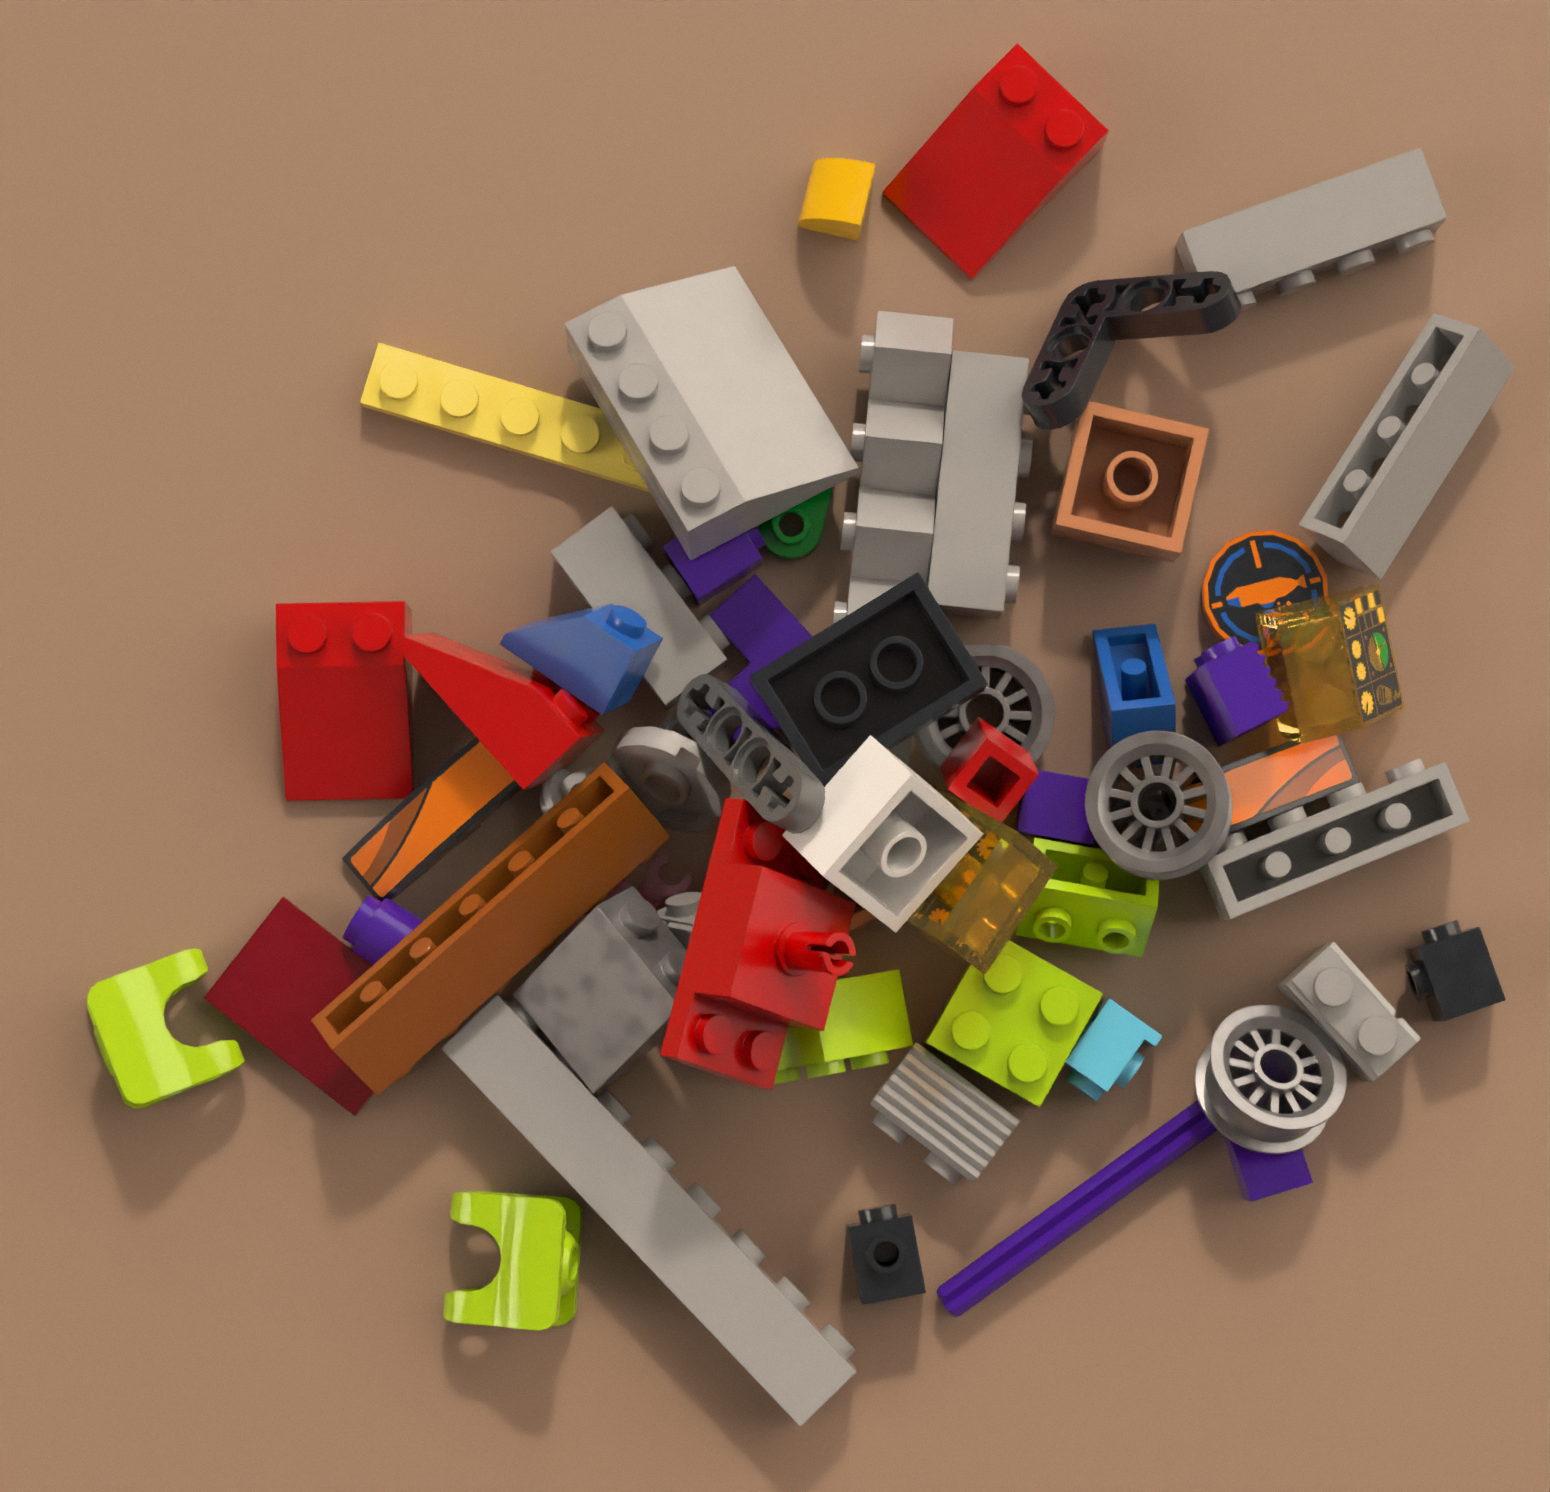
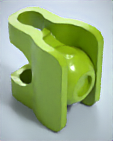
[87,949,245,1109]
[443,1191,583,1331]

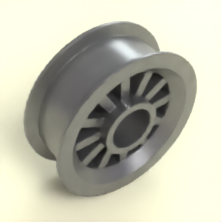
[914,643,1055,774]
[1085,731,1233,880]
[1194,1005,1347,1155]

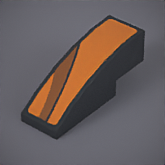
[1161,724,1360,845]
[342,737,522,902]

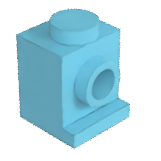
[1064,998,1162,1102]

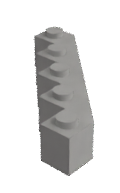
[833,311,954,764]

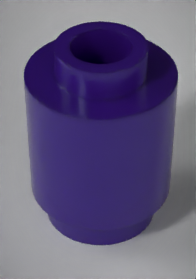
[343,895,424,965]

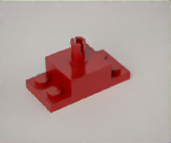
[660,798,856,1090]

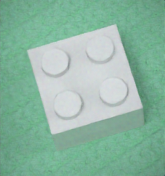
[782,735,983,933]

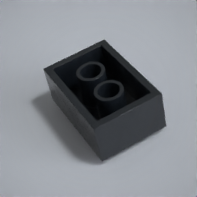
[749,572,988,787]

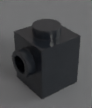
[1405,920,1506,1022]
[847,1204,926,1305]

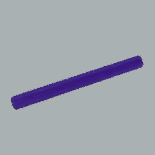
[936,1100,1217,1317]

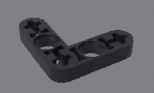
[1021,271,1241,430]

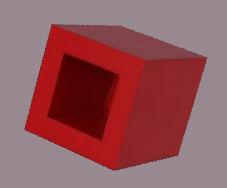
[940,717,1039,826]

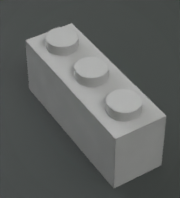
[550,506,730,710]

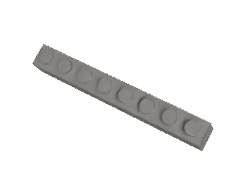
[441,995,857,1427]

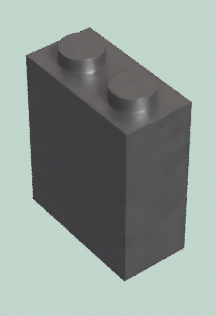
[513,886,687,1094]

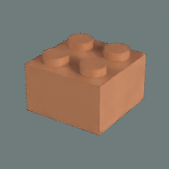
[1050,401,1209,563]

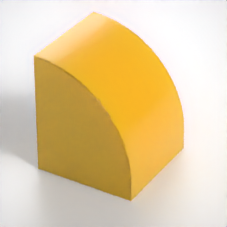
[798,158,875,241]

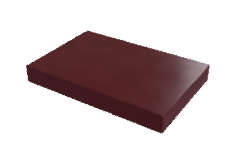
[204,897,374,1116]

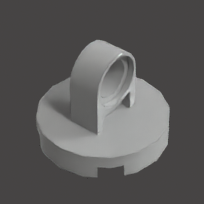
[605,710,732,832]

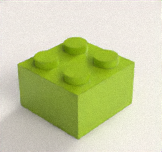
[923,930,1103,1107]

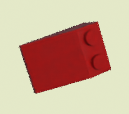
[882,43,1109,281]
[276,601,414,802]
[394,633,605,790]

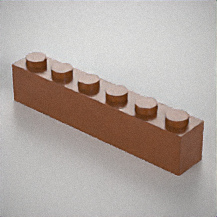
[311,762,671,1096]

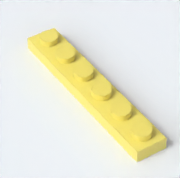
[360,343,650,492]

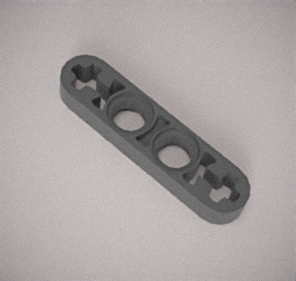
[677,674,825,834]

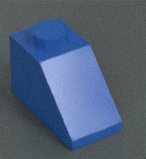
[500,603,663,715]
[1093,624,1176,768]

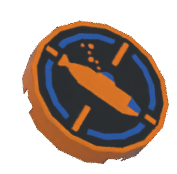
[1201,530,1329,657]

